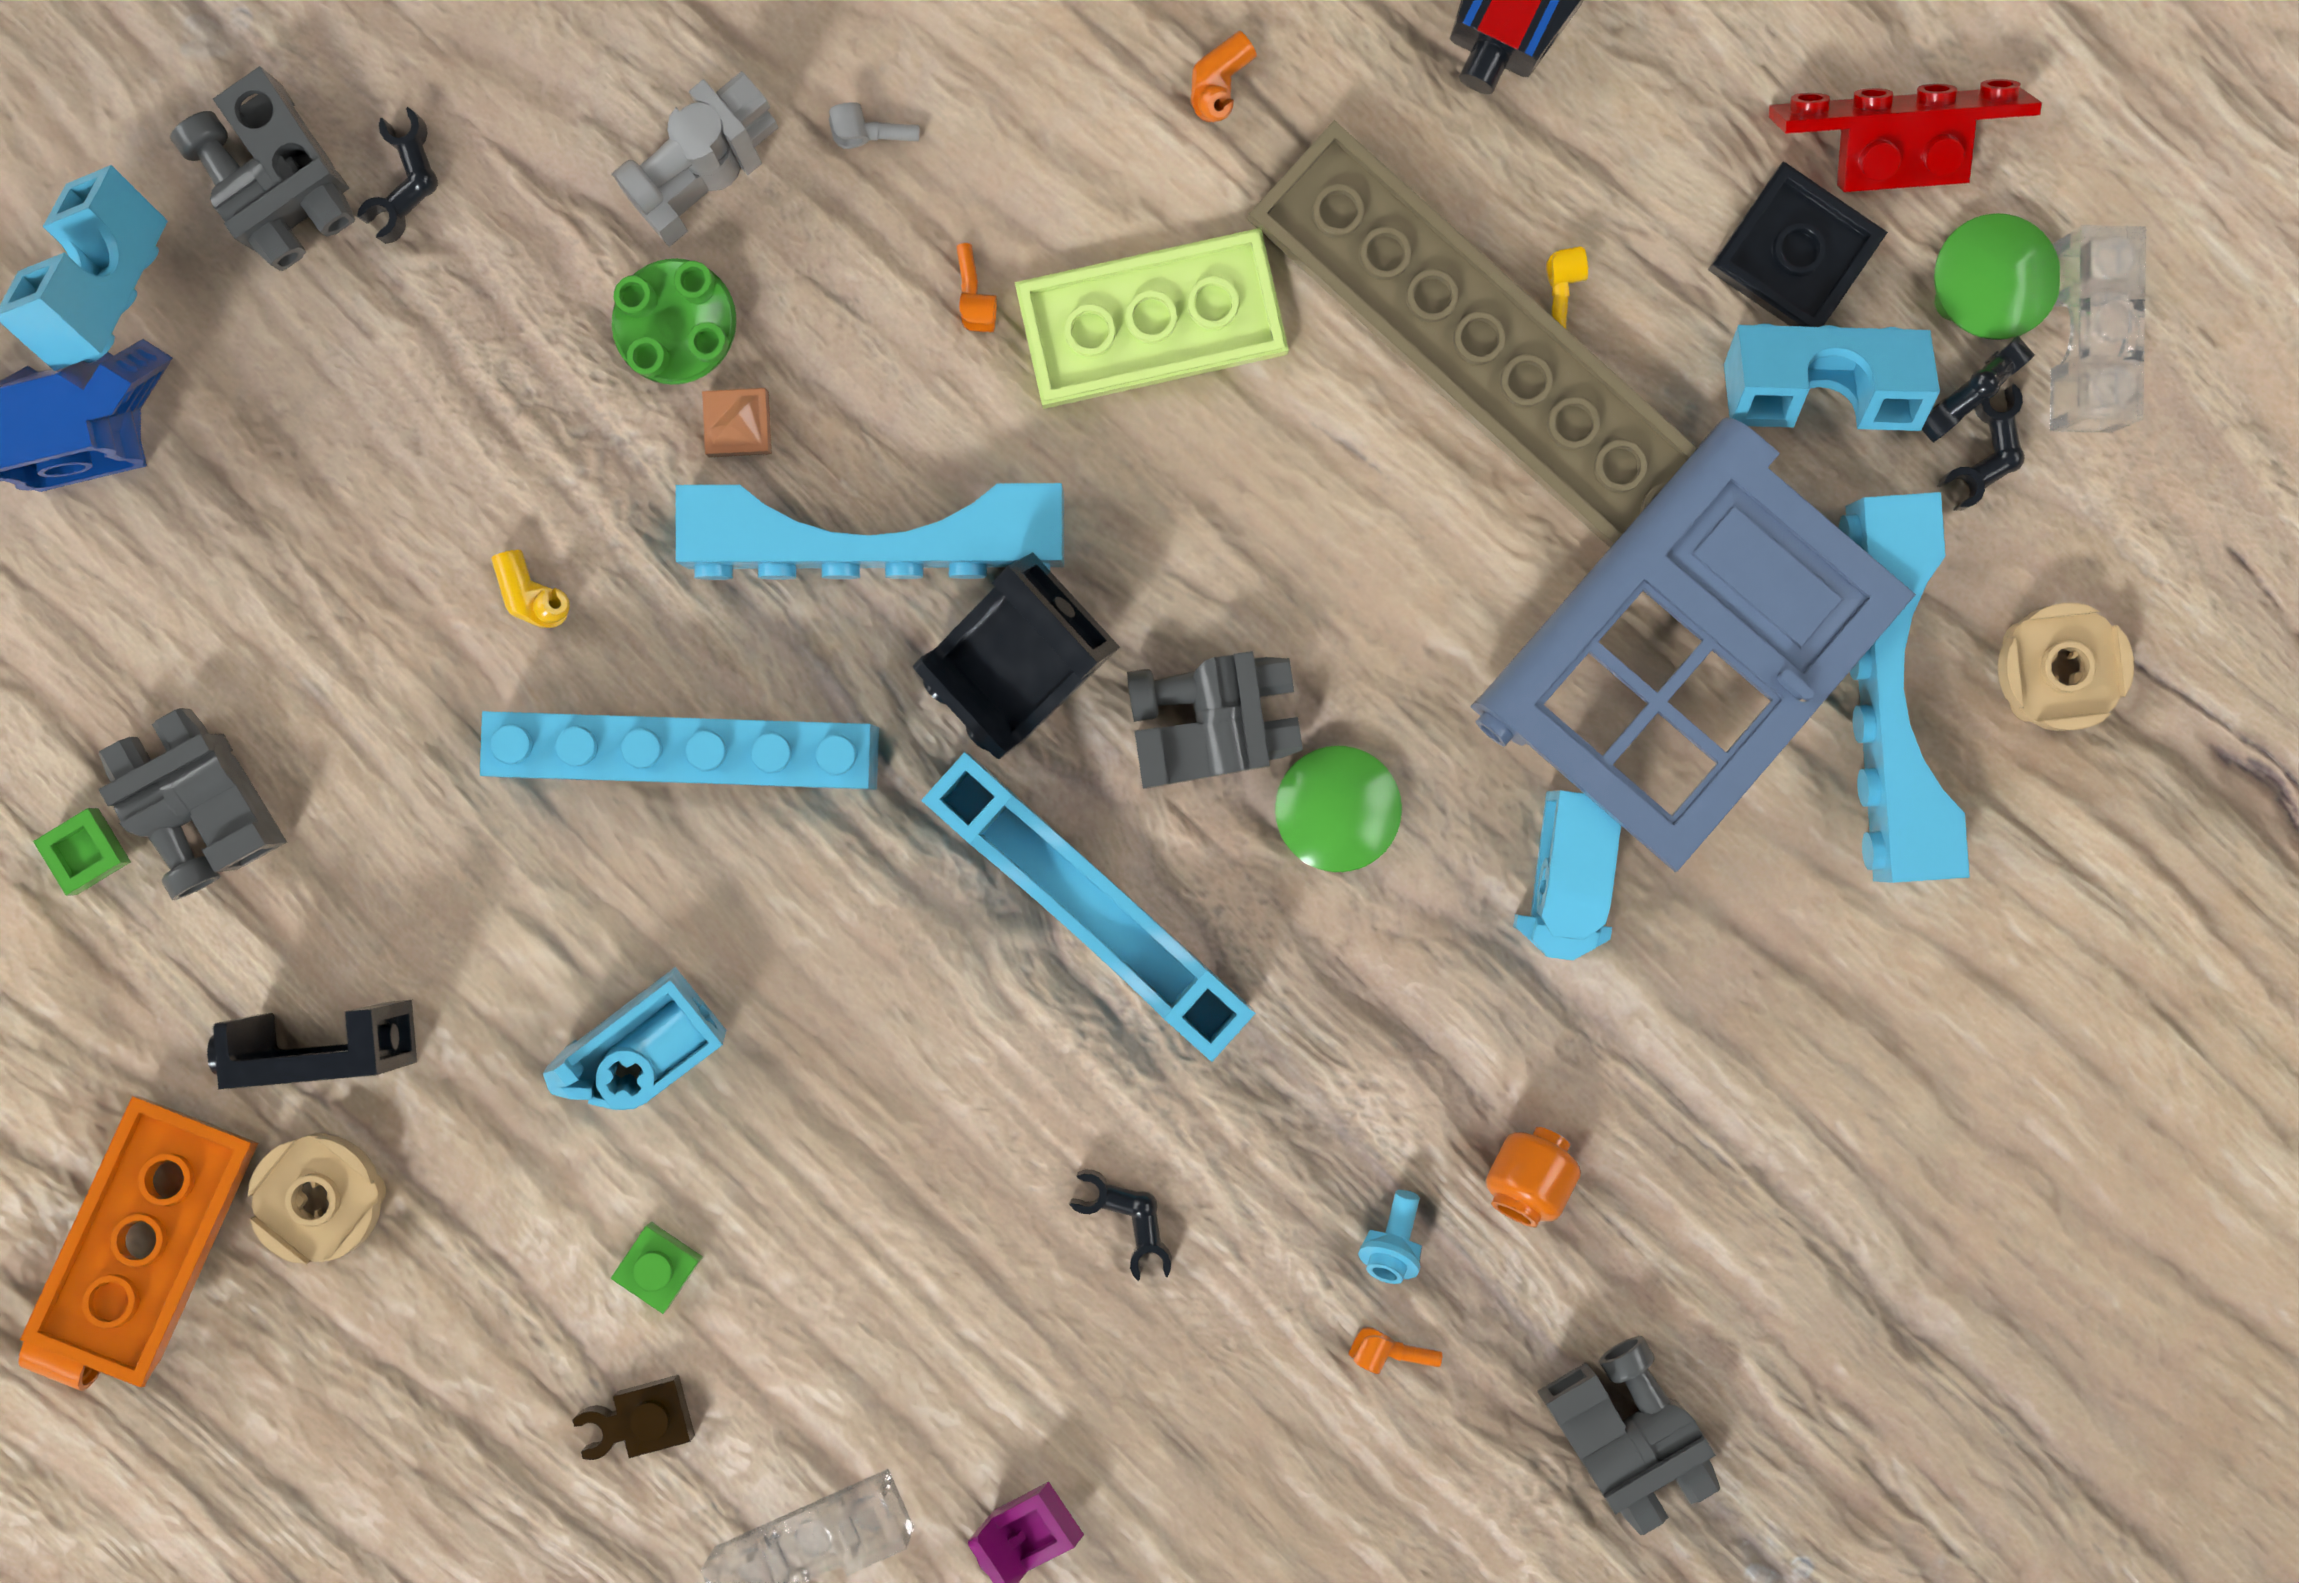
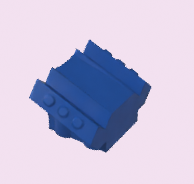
[0,339,173,492]

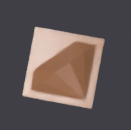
[702,388,772,458]

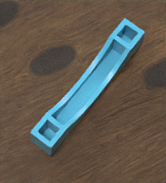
[676,483,1064,580]
[1839,492,1970,883]
[480,711,879,790]
[921,752,1255,1062]

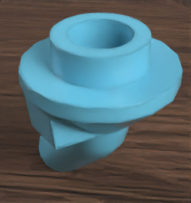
[1358,1190,1422,1284]

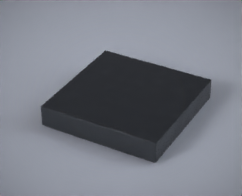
[1708,161,1888,327]

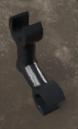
[357,107,438,244]
[1922,336,2035,443]
[1937,383,2025,511]
[1069,1169,1172,1281]

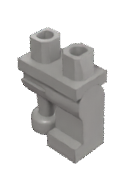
[611,71,778,247]

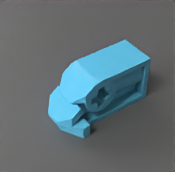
[1513,790,1621,960]
[543,967,727,1110]

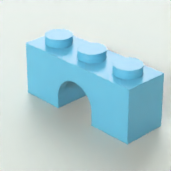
[0,165,168,371]
[1724,324,1940,431]

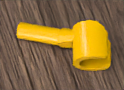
[1546,246,1588,329]

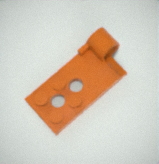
[18,1096,259,1391]

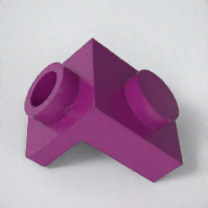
[968,1481,1084,1583]

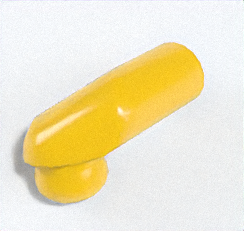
[491,549,570,628]

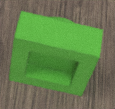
[33,808,131,896]
[610,1222,703,1314]

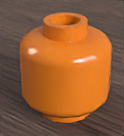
[1485,1127,1581,1228]

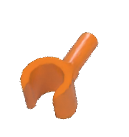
[956,243,997,332]
[1348,1327,1443,1374]

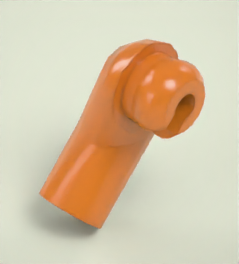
[1191,31,1257,122]

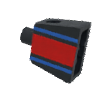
[1450,0,1584,94]

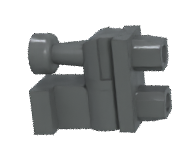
[170,66,355,271]
[1127,651,1303,789]
[98,708,287,900]
[1537,1336,1720,1535]

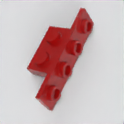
[1769,79,2042,192]

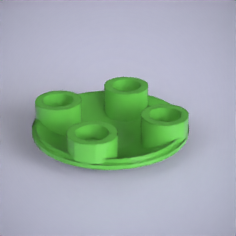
[1934,213,2061,340]
[612,258,736,385]
[1275,746,1402,872]

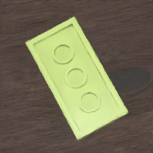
[1015,228,1289,409]

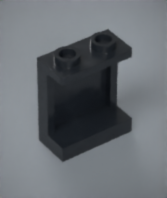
[913,553,1120,759]
[207,1000,417,1090]

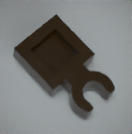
[572,1375,695,1460]

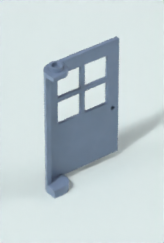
[1470,418,1916,872]

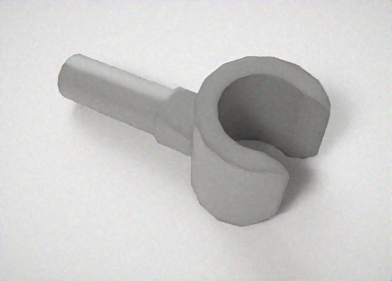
[829,102,919,149]

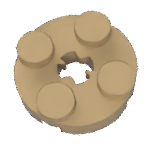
[1998,603,2134,731]
[248,1133,386,1264]

